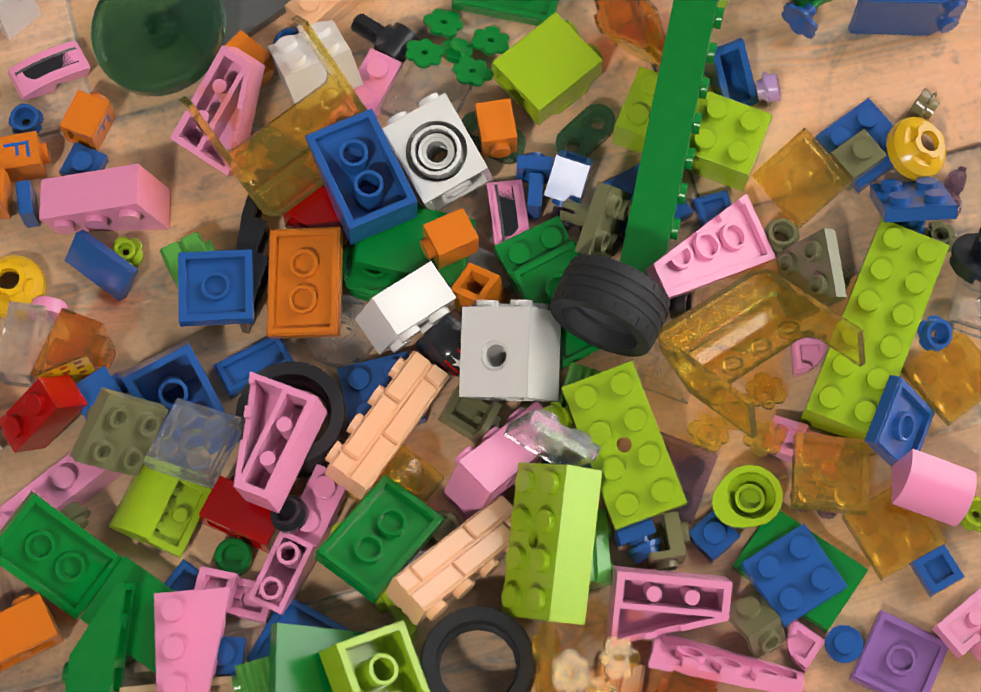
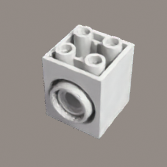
[382,93,493,211]
[459,299,561,402]

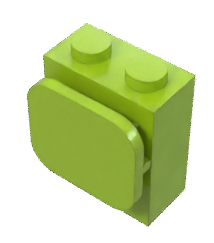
[492,12,603,126]

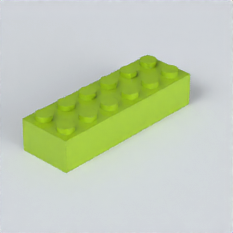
[799,219,950,450]

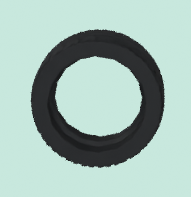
[549,254,670,357]
[236,361,349,479]
[420,606,536,692]

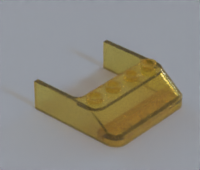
[179,15,367,217]
[658,269,866,439]

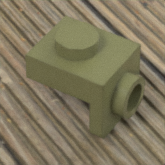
[826,129,887,191]
[438,386,502,443]
[645,511,690,571]
[729,589,786,658]

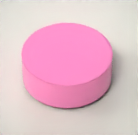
[29,296,68,322]

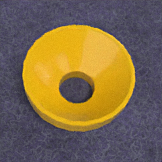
[886,117,946,181]
[0,255,47,320]

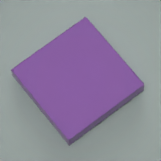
[849,610,949,692]

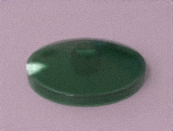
[91,0,227,97]

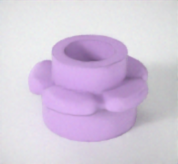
[756,72,781,106]

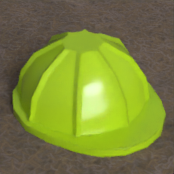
[712,465,783,528]

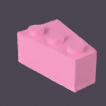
[170,46,265,176]
[39,164,171,234]
[234,372,327,513]
[443,401,565,521]
[605,566,733,648]

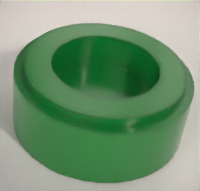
[214,537,253,576]

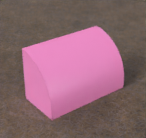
[892,449,977,527]

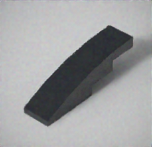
[236,181,270,334]

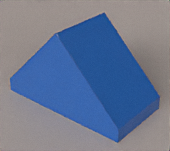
[704,38,759,106]

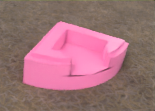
[789,337,827,377]
[786,620,825,672]

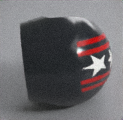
[416,309,462,377]

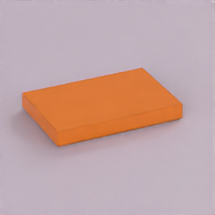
[266,227,343,339]

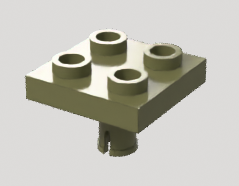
[560,181,632,258]
[775,228,850,322]
[69,388,169,477]

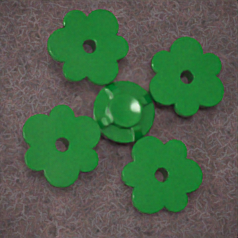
[405,9,509,87]

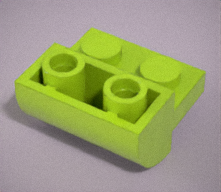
[108,459,212,558]

